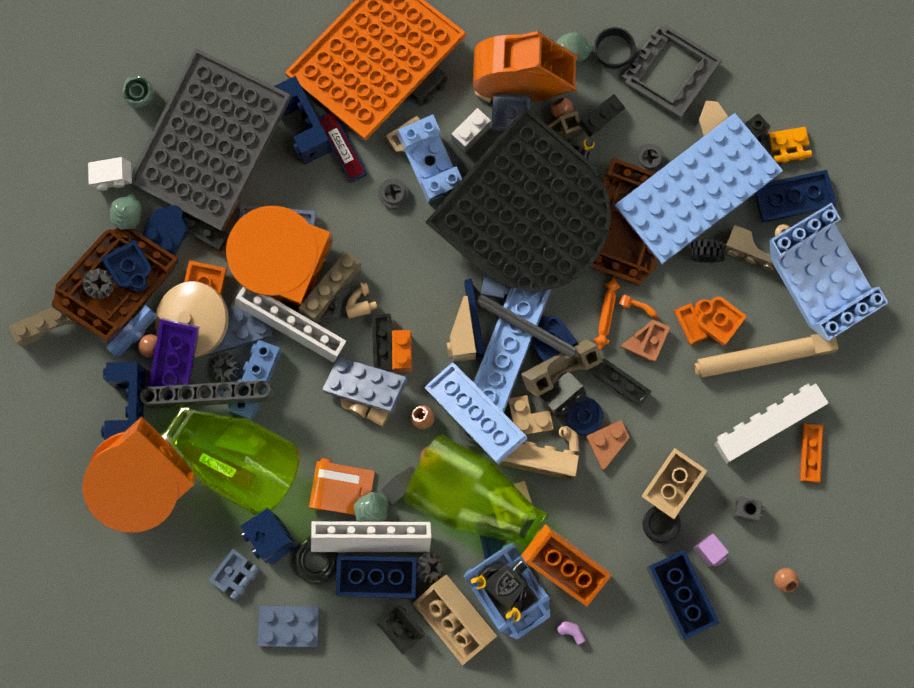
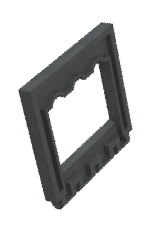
[621,25,722,120]

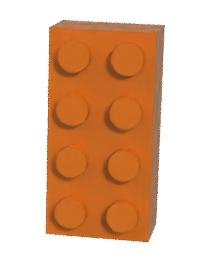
[521,524,612,606]

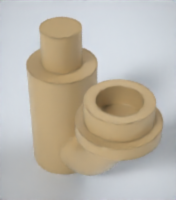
[345,282,378,319]

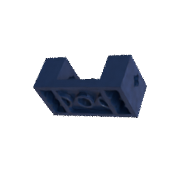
[274,76,332,165]
[101,362,145,440]
[240,508,298,565]

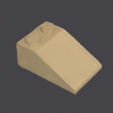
[447,296,476,363]
[641,448,707,519]

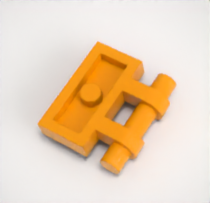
[768,127,812,164]

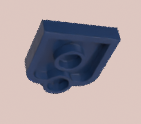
[142,205,189,256]
[101,240,151,292]
[531,315,578,362]

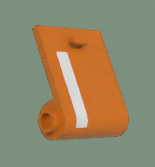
[309,458,375,515]

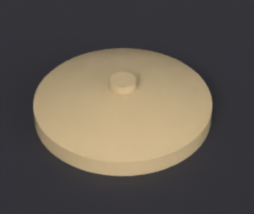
[155,282,229,358]

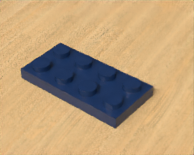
[755,170,837,223]

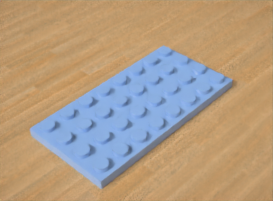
[615,113,783,264]

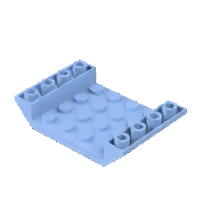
[769,203,888,341]

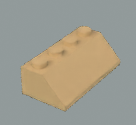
[497,442,579,481]
[413,574,497,665]

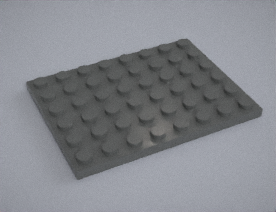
[131,48,292,232]

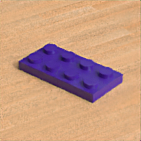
[149,318,200,400]

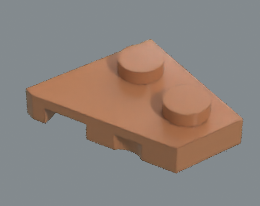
[621,320,670,363]
[586,420,630,470]

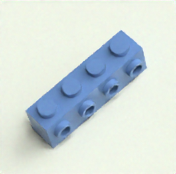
[228,340,282,422]

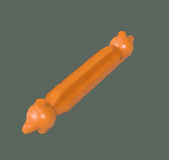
[594,277,620,350]

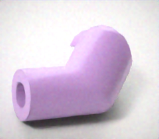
[558,621,586,645]

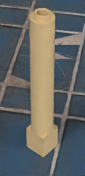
[694,334,839,378]

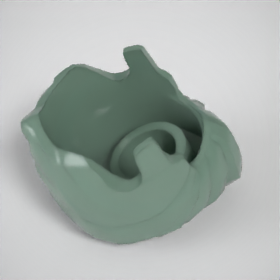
[556,32,594,63]
[122,76,154,109]
[110,194,142,230]
[353,492,388,522]

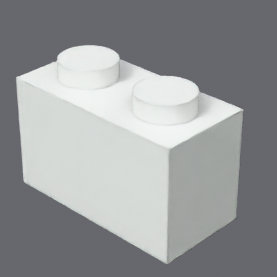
[451,108,491,153]
[88,157,132,191]

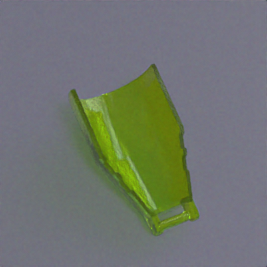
[161,405,300,515]
[404,434,548,548]

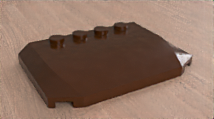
[589,158,658,286]
[52,228,178,344]

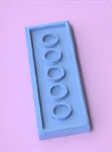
[424,362,528,465]

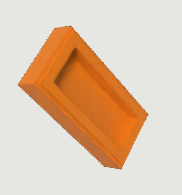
[674,303,708,345]

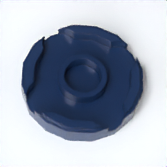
[565,397,604,436]

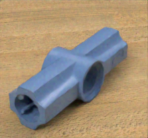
[106,304,158,358]

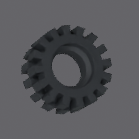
[690,239,726,263]

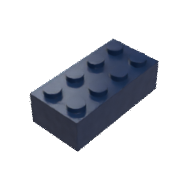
[646,550,720,640]
[336,556,417,599]

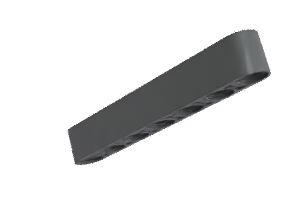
[140,380,276,408]

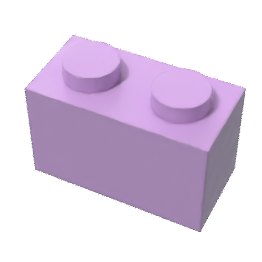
[693,534,729,567]

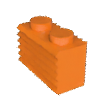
[392,330,412,373]

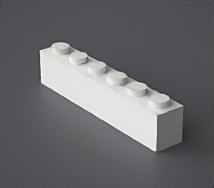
[235,286,346,363]
[714,383,828,464]
[311,521,431,552]

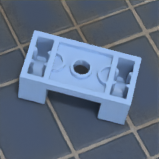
[397,115,462,203]

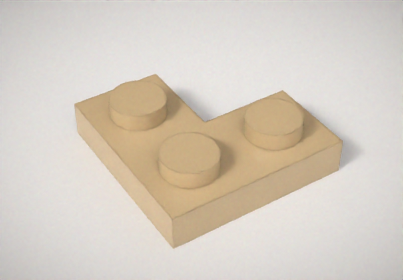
[509,395,554,435]

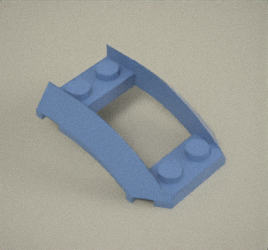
[463,543,550,639]

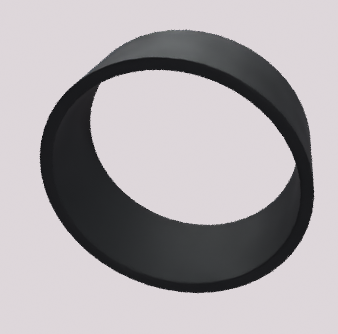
[595,27,635,69]

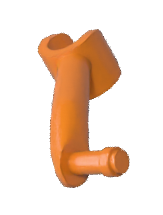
[619,295,659,319]

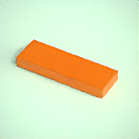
[800,423,823,483]

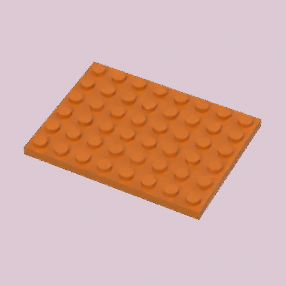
[285,0,466,141]

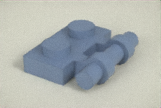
[209,549,260,601]

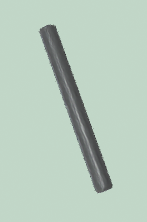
[476,295,577,358]

